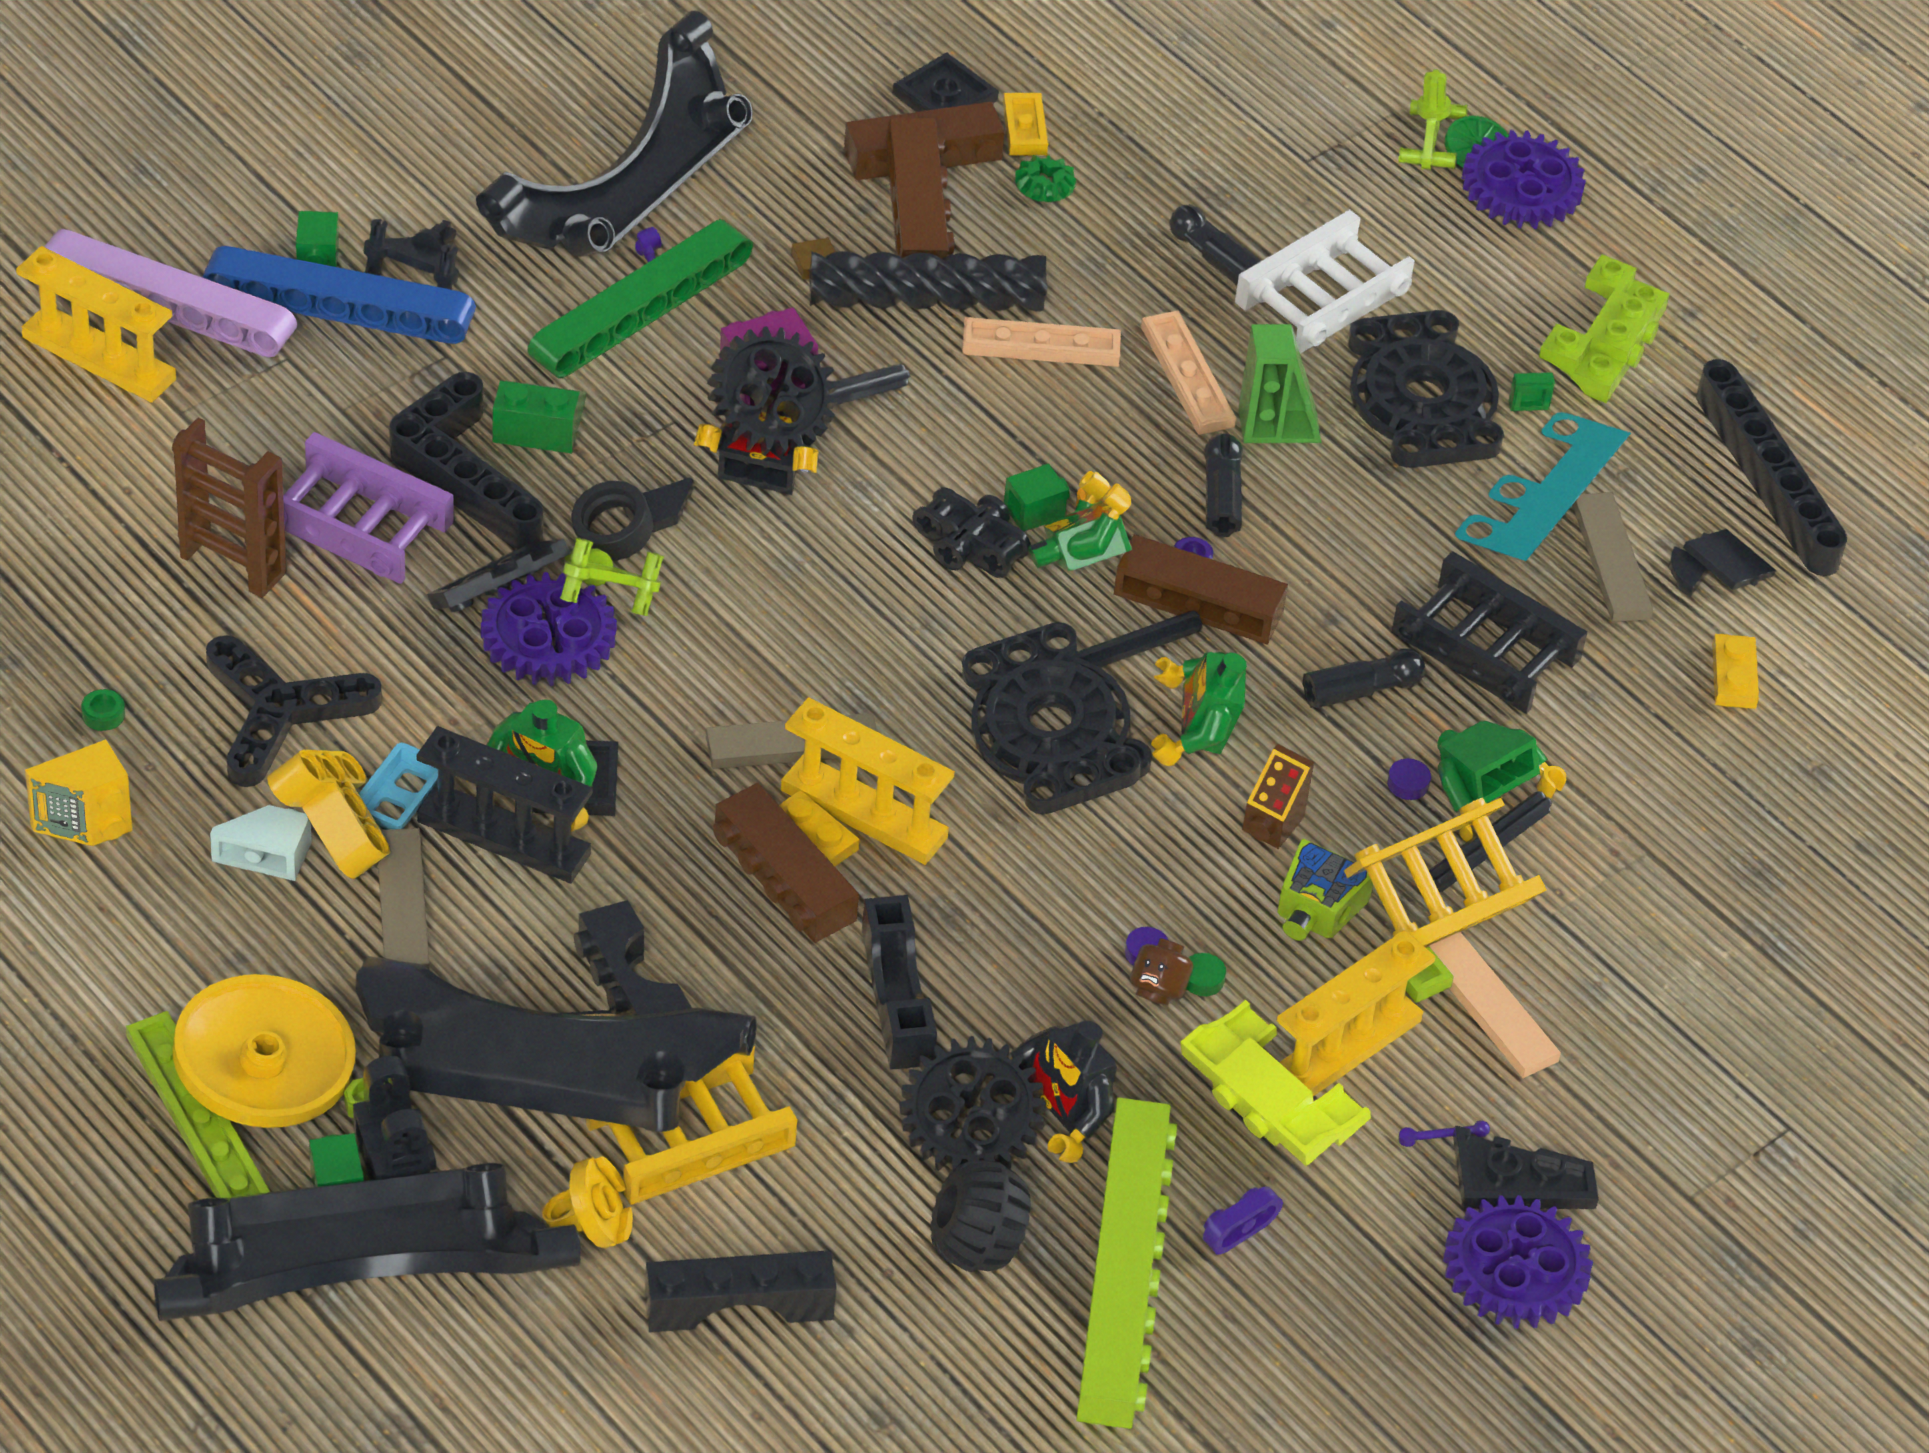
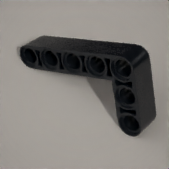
[389,372,543,549]

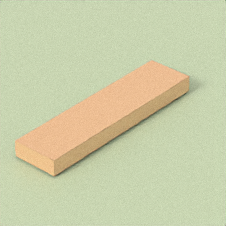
[1141,310,1236,435]
[962,317,1121,367]
[1425,932,1561,1078]

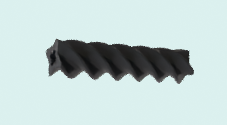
[809,251,1048,311]

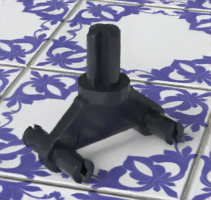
[363,219,459,290]

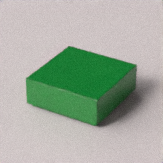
[1508,372,1555,411]

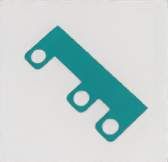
[1455,412,1631,561]

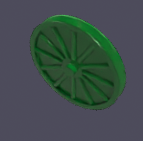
[1444,116,1509,168]

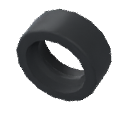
[571,480,654,561]

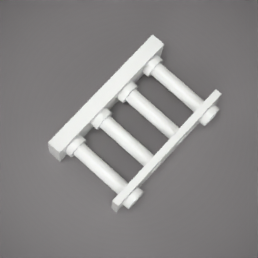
[1235,210,1415,354]

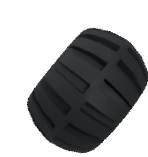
[930,1160,1031,1272]

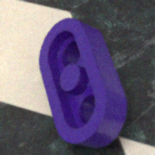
[1203,1186,1283,1254]

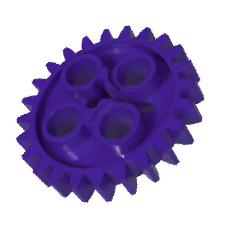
[1461,130,1586,229]
[481,572,617,686]
[1443,1195,1593,1329]

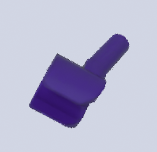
[635,227,662,262]

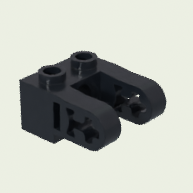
[353,1056,437,1180]

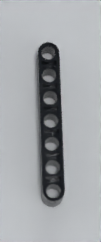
[1696,359,1847,576]

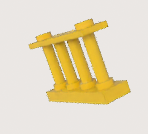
[16,246,176,403]
[781,697,955,865]
[1344,798,1547,947]
[1276,929,1436,1097]
[586,1046,797,1205]

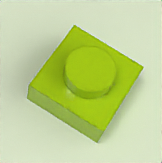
[1406,946,1454,1003]

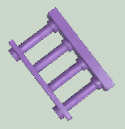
[283,432,454,584]

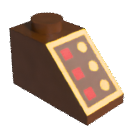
[1242,744,1314,849]

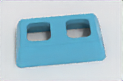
[359,743,438,830]

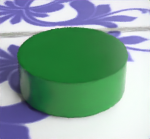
[81,689,125,731]
[1186,953,1226,996]

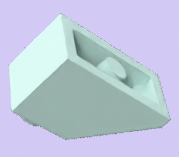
[210,805,312,881]

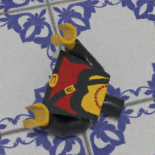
[694,405,818,495]
[1010,1020,1117,1163]

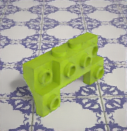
[1539,254,1670,404]

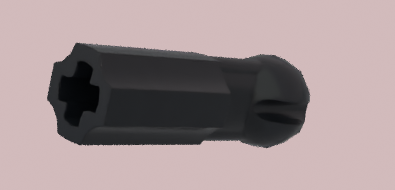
[1169,204,1261,285]
[1204,433,1243,537]
[1302,648,1425,708]

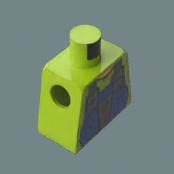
[1277,838,1373,941]

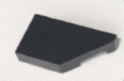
[623,477,694,533]

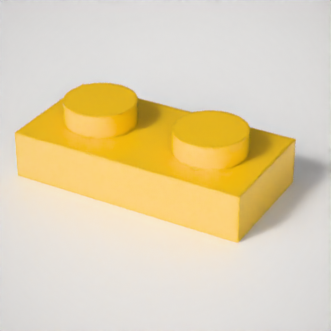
[1003,93,1048,156]
[1712,633,1759,709]
[779,790,860,867]

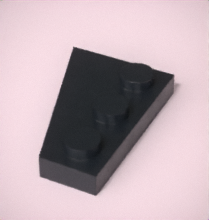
[427,539,570,613]
[1453,1125,1599,1209]

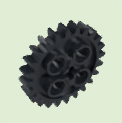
[707,326,839,457]
[899,1036,1046,1171]

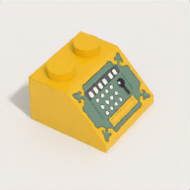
[25,739,132,846]

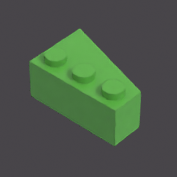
[1238,324,1322,443]

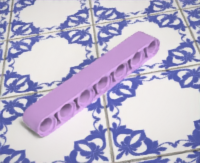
[44,229,297,357]

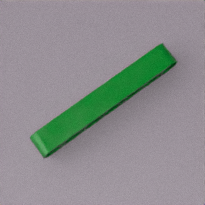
[527,219,753,378]

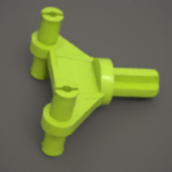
[1398,69,1468,170]
[560,538,664,616]

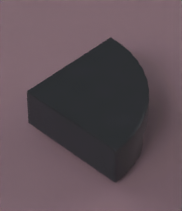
[1669,546,1709,597]

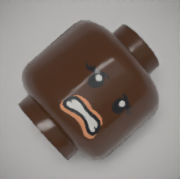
[1130,938,1193,1006]

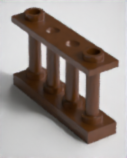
[172,417,286,598]

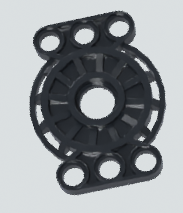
[1347,310,1504,468]
[962,622,1141,815]

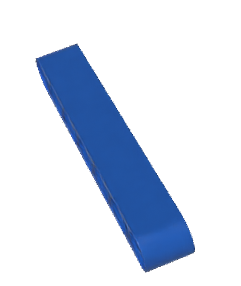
[202,246,476,344]

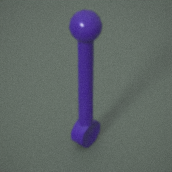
[1398,1120,1490,1147]

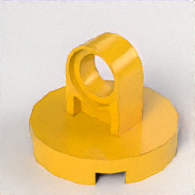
[542,1156,633,1249]

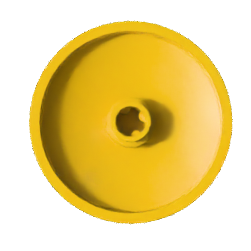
[172,974,356,1128]

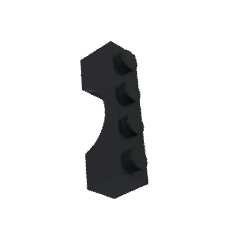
[861,895,937,1070]
[574,900,692,1016]
[645,1250,836,1333]

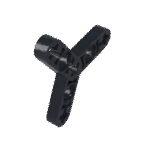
[206,635,382,787]

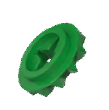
[1015,154,1076,202]

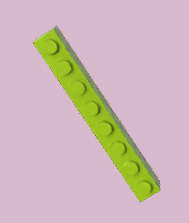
[1076,1097,1177,1429]

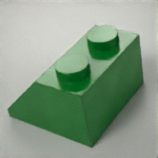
[492,380,586,454]

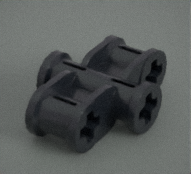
[912,487,1031,578]

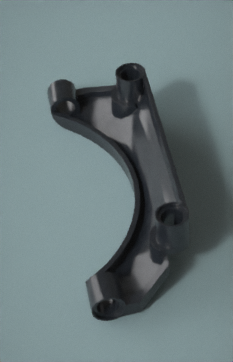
[476,11,753,257]
[355,956,757,1132]
[154,1163,581,1321]

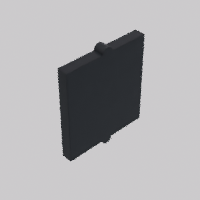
[1683,529,1776,590]

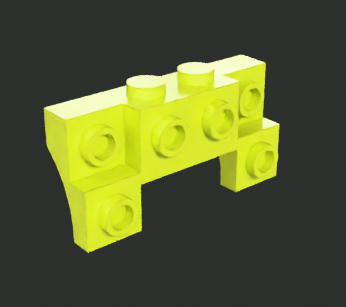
[1180,1000,1371,1167]

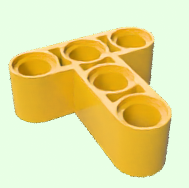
[267,749,390,879]

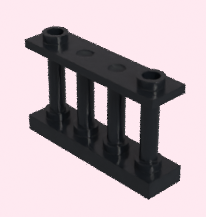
[1391,551,1588,714]
[416,726,593,884]

